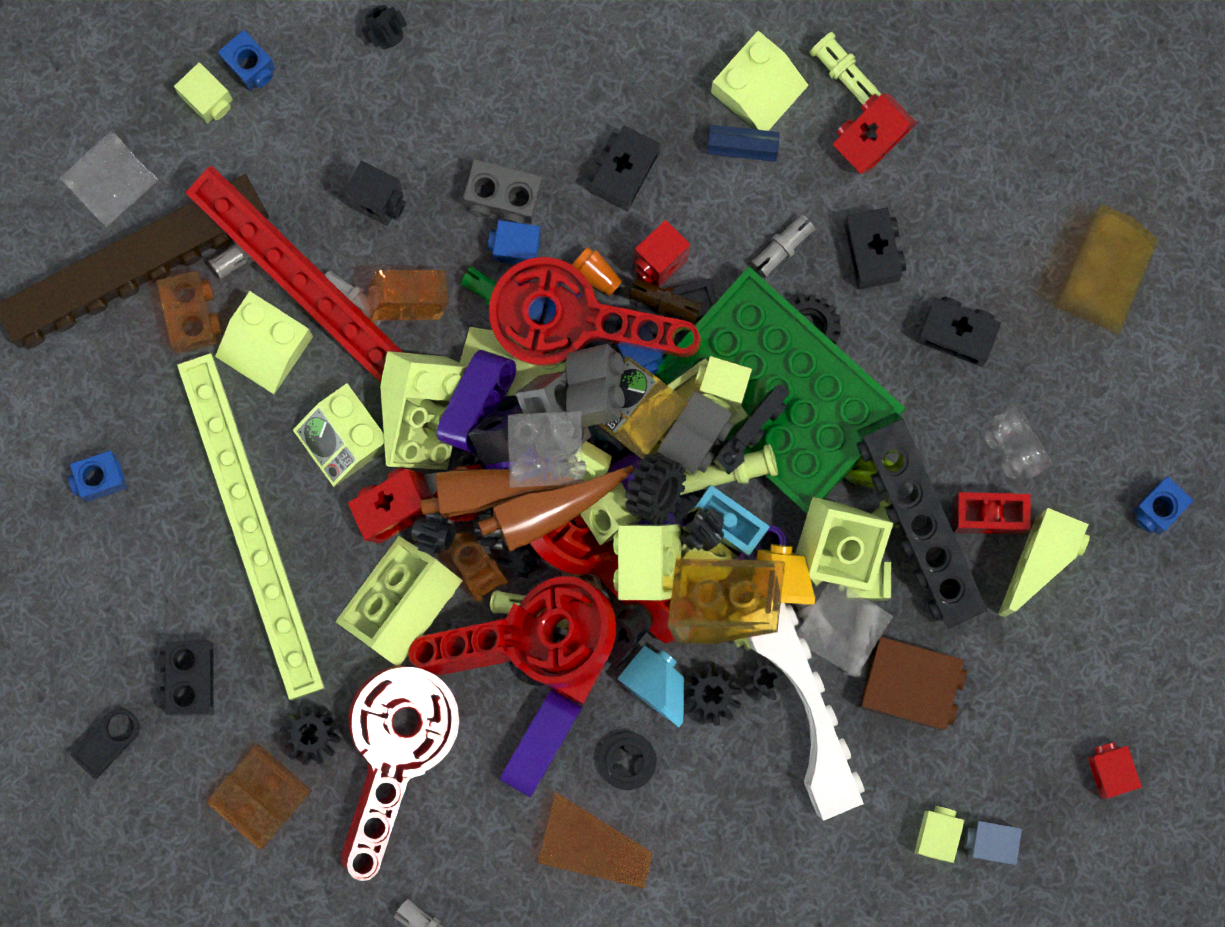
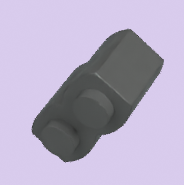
[566,344,625,428]
[657,390,735,476]

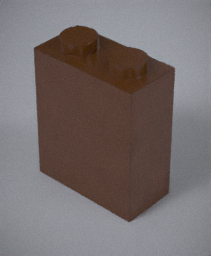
[859,636,967,731]

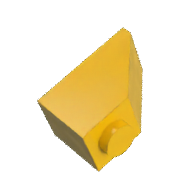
[753,544,815,605]

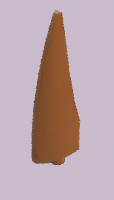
[478,465,634,552]
[421,469,585,518]

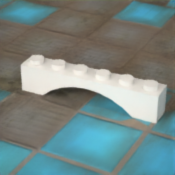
[738,600,864,820]

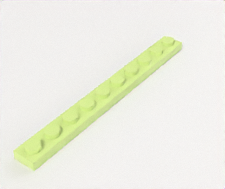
[177,353,325,700]

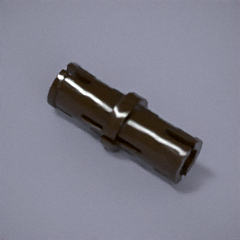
[628,277,702,324]

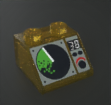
[598,356,688,459]

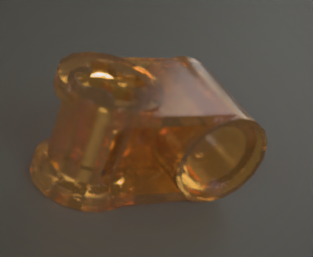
[447,532,508,603]

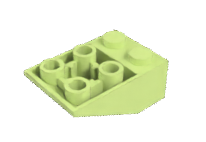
[380,351,467,470]

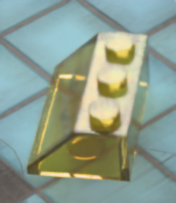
[1054,204,1158,334]

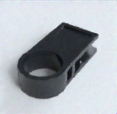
[69,709,140,779]

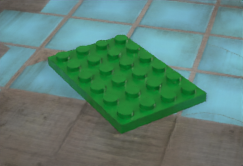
[656,266,907,514]

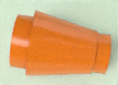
[572,247,622,297]

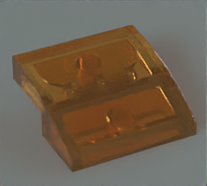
[207,744,313,850]

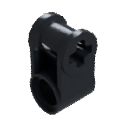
[608,602,653,668]

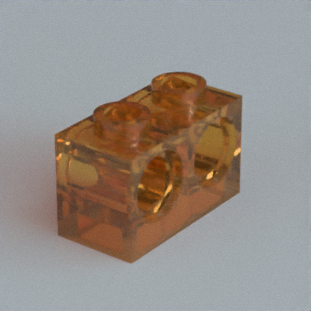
[368,270,449,321]
[156,271,222,354]

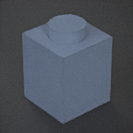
[964,821,1022,865]

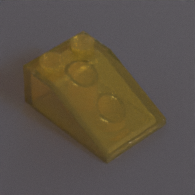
[668,559,785,644]

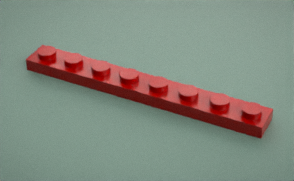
[185,166,404,383]

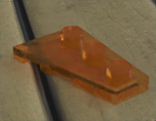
[538,792,653,889]

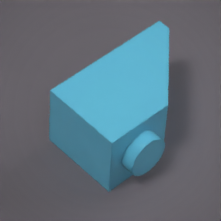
[695,485,770,556]
[617,645,684,727]

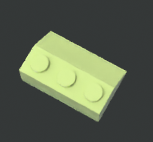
[335,536,463,666]

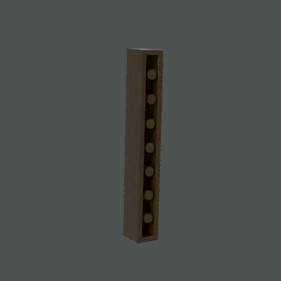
[0,174,270,349]

